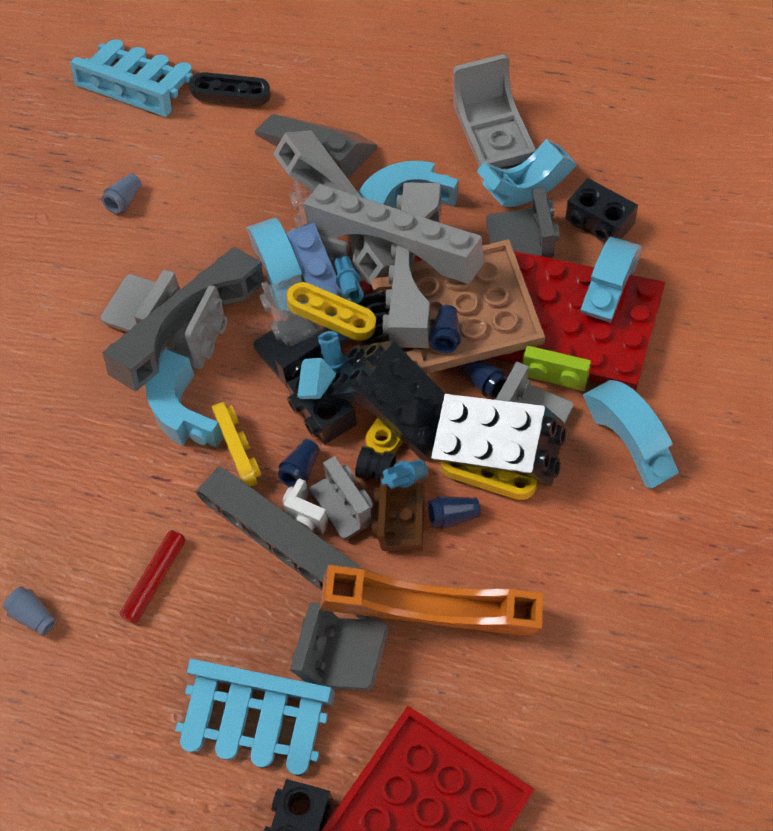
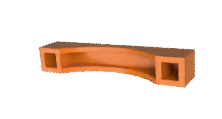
[320,565,544,637]

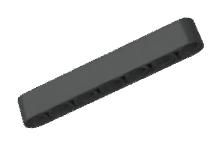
[196,466,381,620]

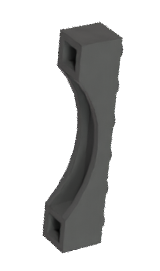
[102,247,264,392]

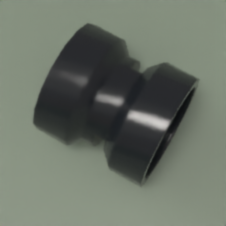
[355,445,397,483]

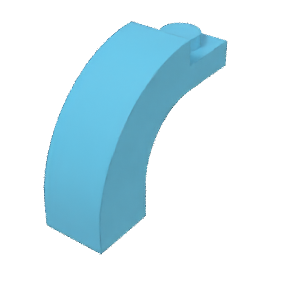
[477,139,577,207]
[358,161,459,208]
[246,217,307,313]
[581,237,642,323]
[146,349,223,448]
[583,380,679,489]

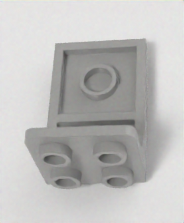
[453,54,536,168]

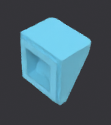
[298,358,336,399]

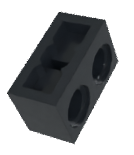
[565,178,638,242]
[287,376,357,445]
[264,779,333,831]

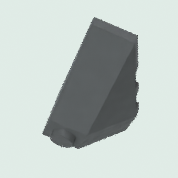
[255,114,377,179]

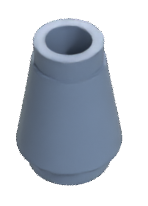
[101,173,142,214]
[3,586,57,636]

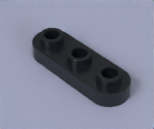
[189,72,271,106]

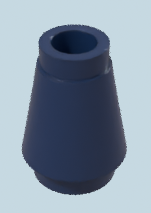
[429,305,461,353]
[461,360,507,398]
[277,439,320,487]
[428,496,480,530]

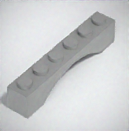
[273,130,395,286]
[383,183,442,348]
[303,184,484,284]

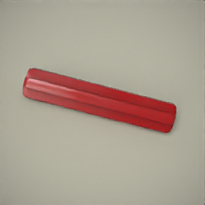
[120,530,185,624]

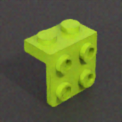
[523,345,591,391]

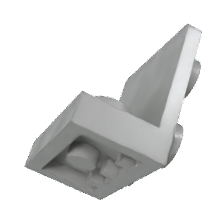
[496,362,574,424]

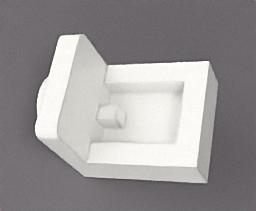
[282,478,329,535]

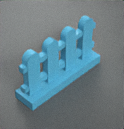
[70,39,193,117]
[175,658,335,776]

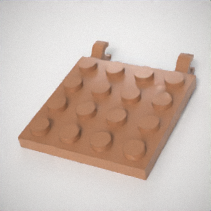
[370,239,545,374]

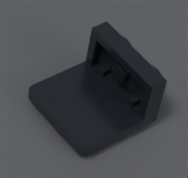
[253,315,332,388]

